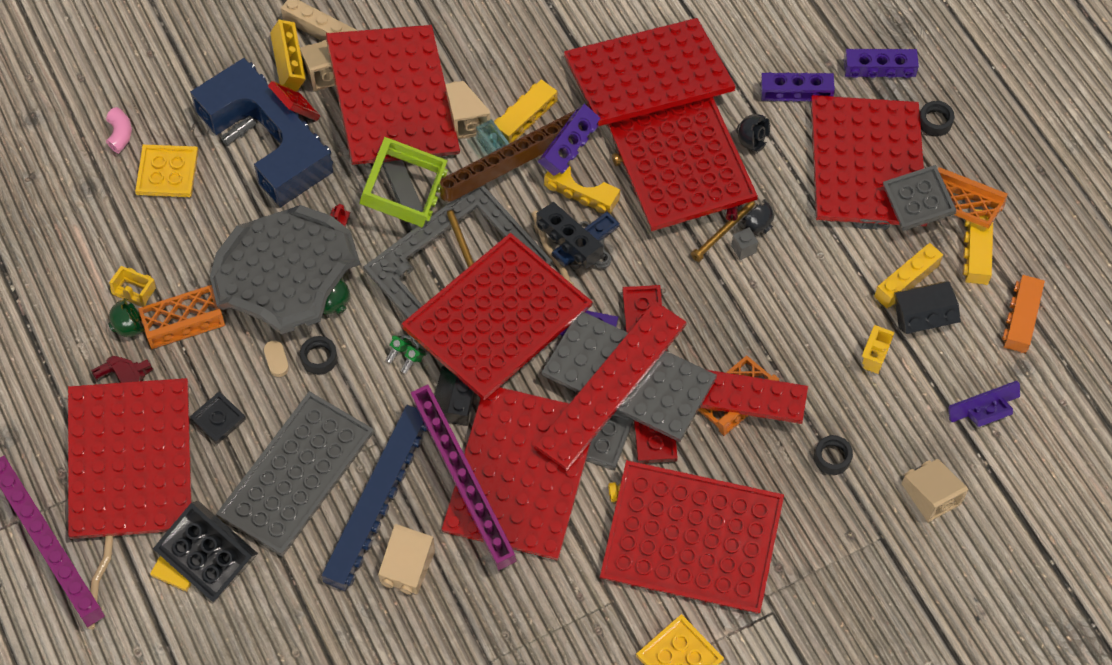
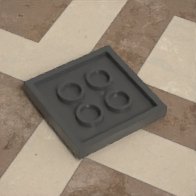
[883,165,957,231]

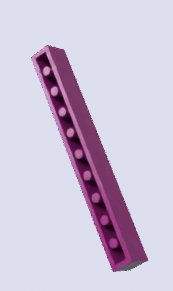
[410,384,517,571]
[0,455,105,628]

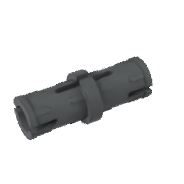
[221,116,256,146]

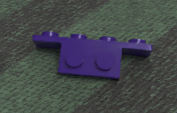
[948,381,1020,427]

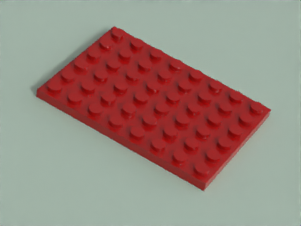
[564,18,736,126]
[326,25,460,165]
[811,95,928,227]
[607,97,758,232]
[401,233,593,400]
[68,378,192,539]
[442,387,591,561]
[600,460,784,614]

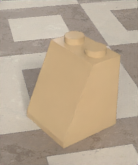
[300,40,335,92]
[445,81,491,139]
[902,459,969,522]
[378,524,435,595]

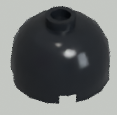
[737,114,770,152]
[738,199,775,235]

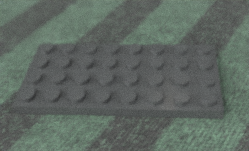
[542,312,717,442]
[216,391,374,557]

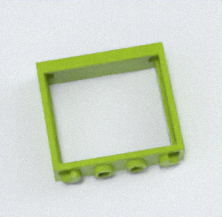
[359,137,448,227]

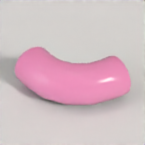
[106,107,132,154]

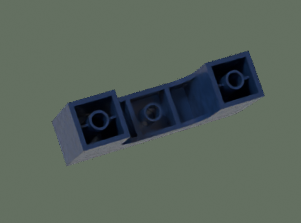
[190,58,333,208]

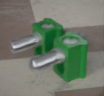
[386,335,427,374]

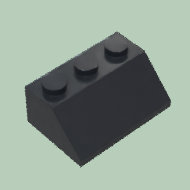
[894,281,961,334]
[435,365,475,426]

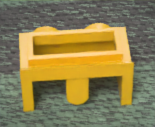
[109,266,156,307]
[862,325,895,374]

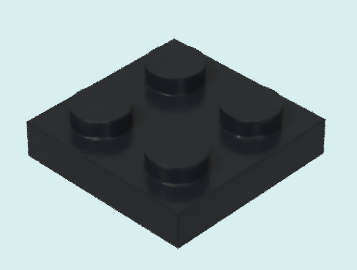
[190,391,246,444]

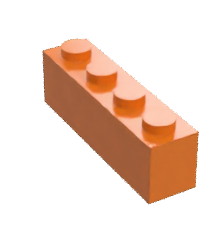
[1002,275,1045,354]

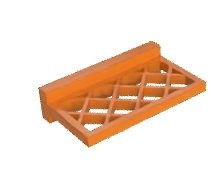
[938,167,1008,229]
[138,285,225,350]
[698,355,780,436]

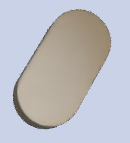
[264,340,289,377]

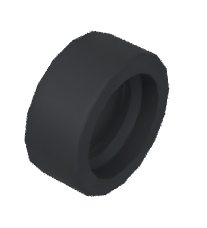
[920,101,955,136]
[300,336,338,375]
[814,435,853,475]

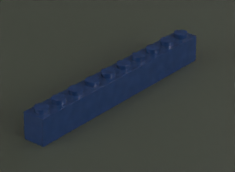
[321,405,428,592]

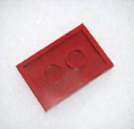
[268,81,321,121]

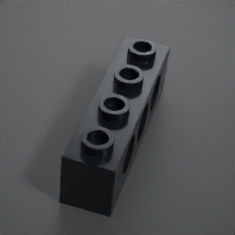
[536,201,603,269]

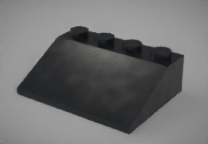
[153,500,258,603]

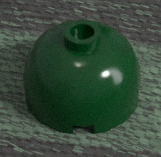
[323,279,351,315]
[108,298,145,337]

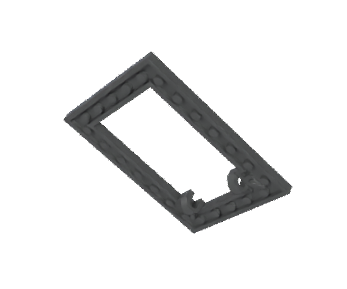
[363,185,552,318]

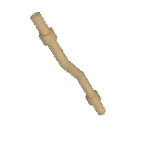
[531,211,574,285]
[86,536,115,629]

